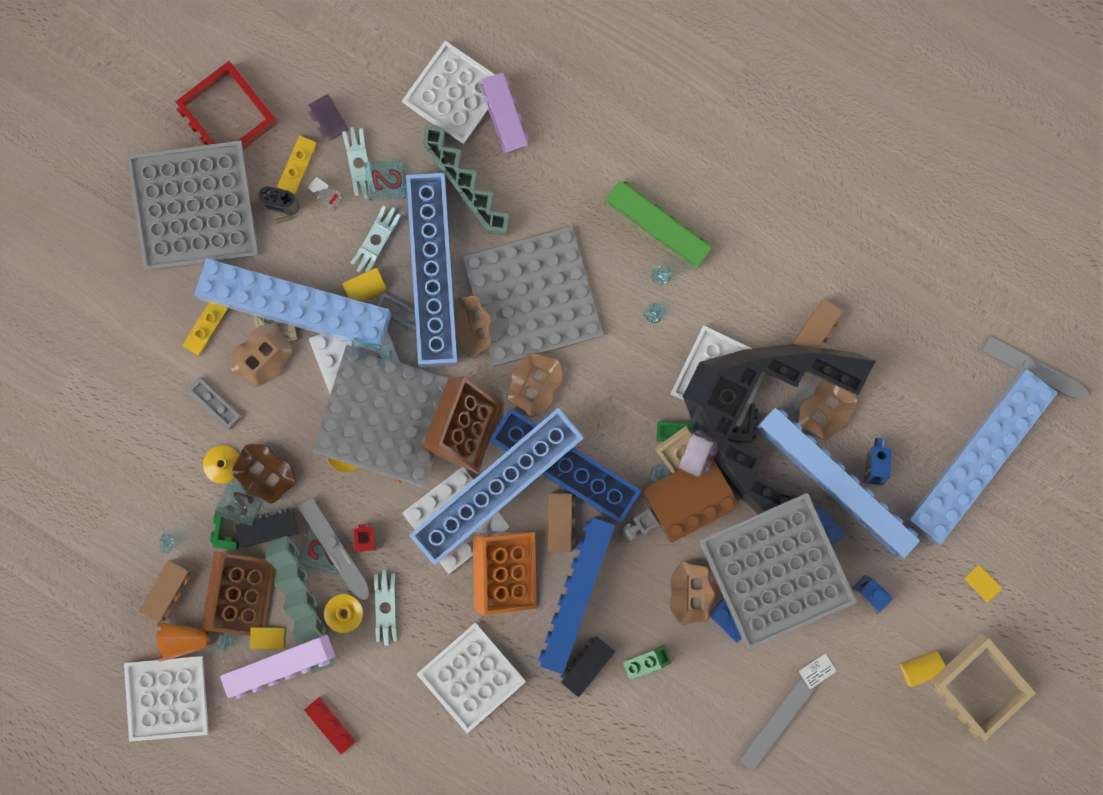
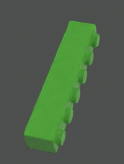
[605,180,711,269]

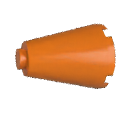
[157,622,210,662]

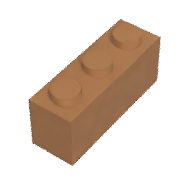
[792,298,843,347]
[548,493,576,552]
[139,560,192,623]

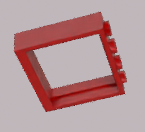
[175,61,278,150]

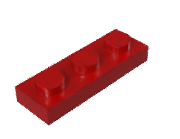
[304,697,357,755]

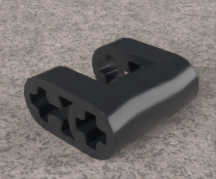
[258,186,300,215]

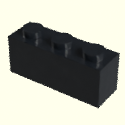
[235,508,299,548]
[560,636,616,697]

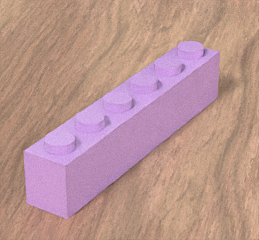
[220,635,336,699]

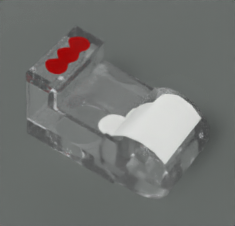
[306,176,344,211]

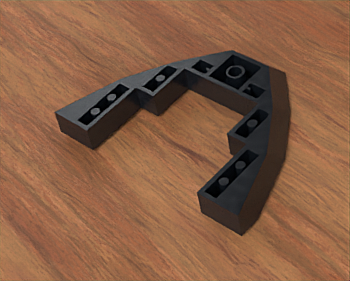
[682,344,876,514]

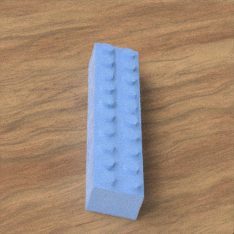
[406,173,457,368]
[194,258,392,351]
[906,369,1058,545]
[409,408,584,565]
[756,408,920,558]

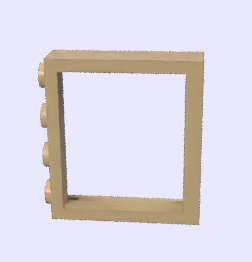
[930,634,1036,741]

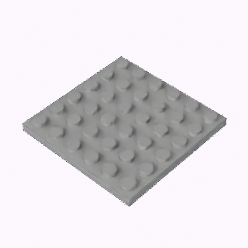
[126,141,259,270]
[463,227,603,367]
[312,345,448,488]
[699,493,857,650]

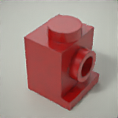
[354,524,376,552]

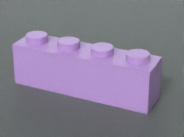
[479,72,529,154]

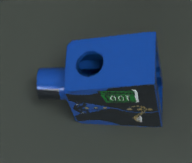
[864,438,892,485]
[851,575,893,614]

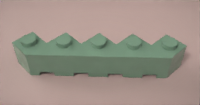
[423,126,509,237]
[265,536,334,673]

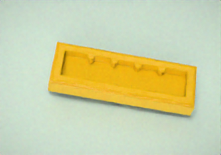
[277,135,317,195]
[182,302,229,356]

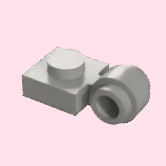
[621,508,659,542]

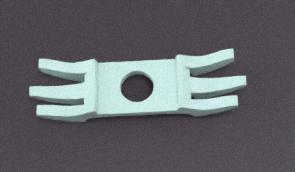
[342,127,375,199]
[350,206,401,272]
[374,570,397,646]

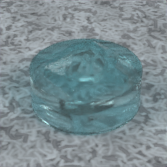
[651,265,671,285]
[644,303,664,323]
[650,465,670,482]
[160,534,174,553]
[217,632,231,652]

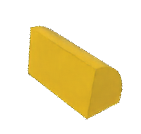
[342,268,388,302]
[900,650,946,687]

